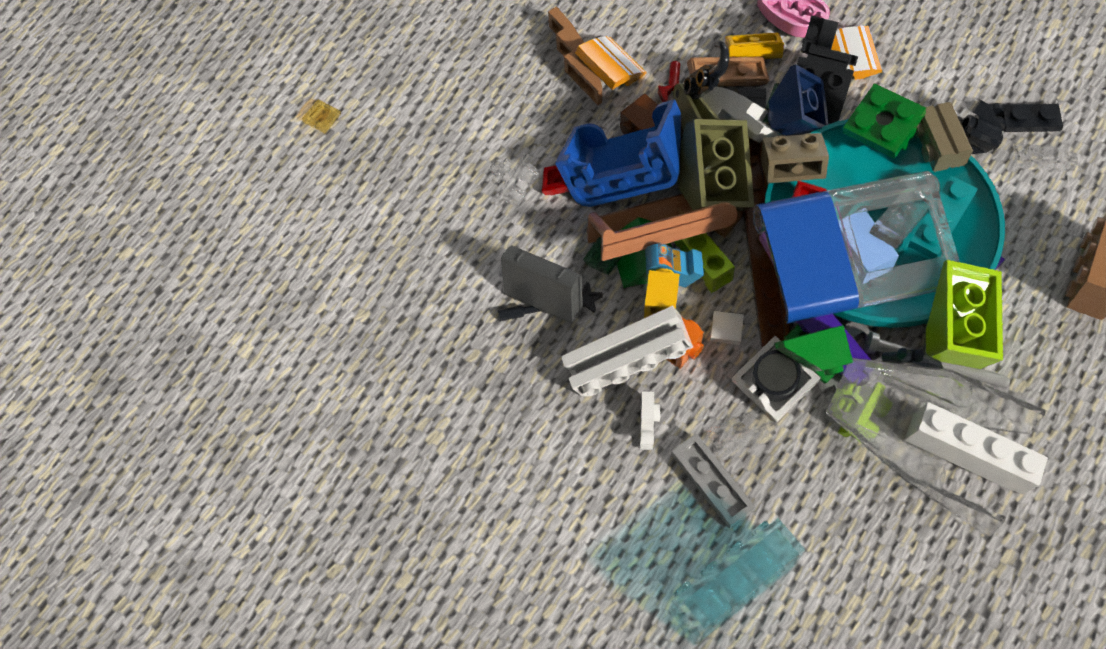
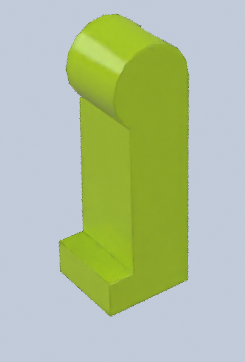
[674,233,735,294]

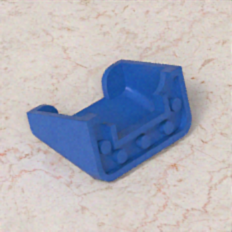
[555,99,681,207]

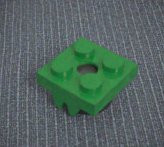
[843,83,926,159]

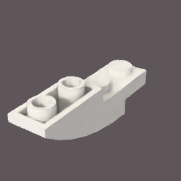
[702,87,780,143]

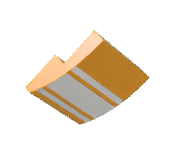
[831,26,882,80]
[575,36,647,90]

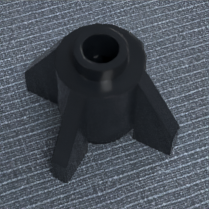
[958,99,1003,154]

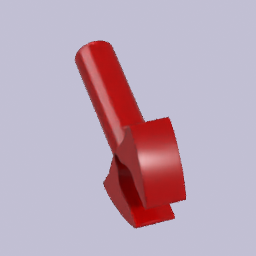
[658,61,681,102]

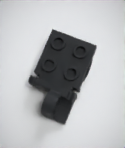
[797,16,858,124]

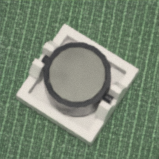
[732,336,820,423]

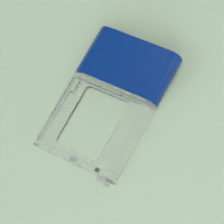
[752,171,960,324]

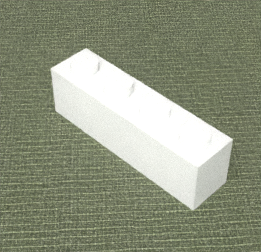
[904,402,1048,494]

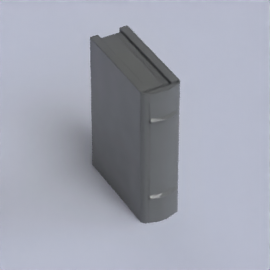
[501,245,583,323]

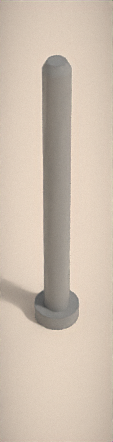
[864,332,1010,388]

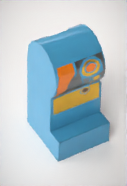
[645,244,704,288]

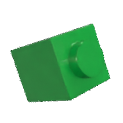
[774,325,853,376]

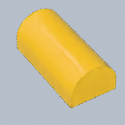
[725,32,784,59]

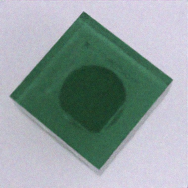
[583,237,622,275]

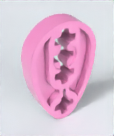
[757,0,830,38]

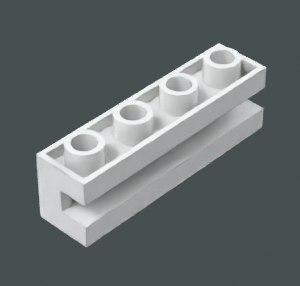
[561,306,693,396]

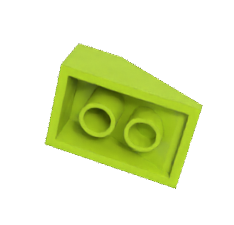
[926,260,1003,369]

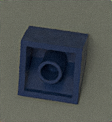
[768,64,829,136]

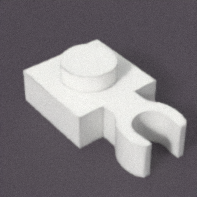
[640,391,660,450]

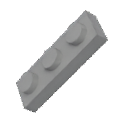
[671,433,756,529]

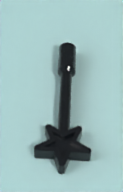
[498,282,603,321]

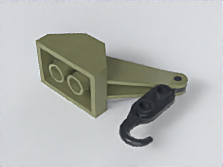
[673,40,754,211]

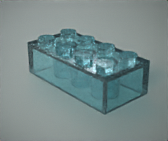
[670,518,805,646]

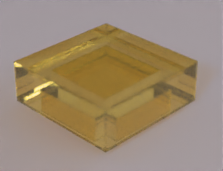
[302,99,341,134]

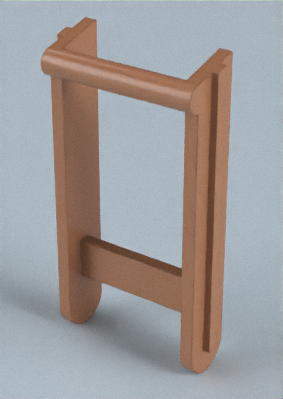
[587,194,738,261]

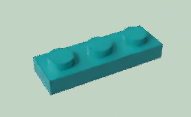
[908,176,978,260]

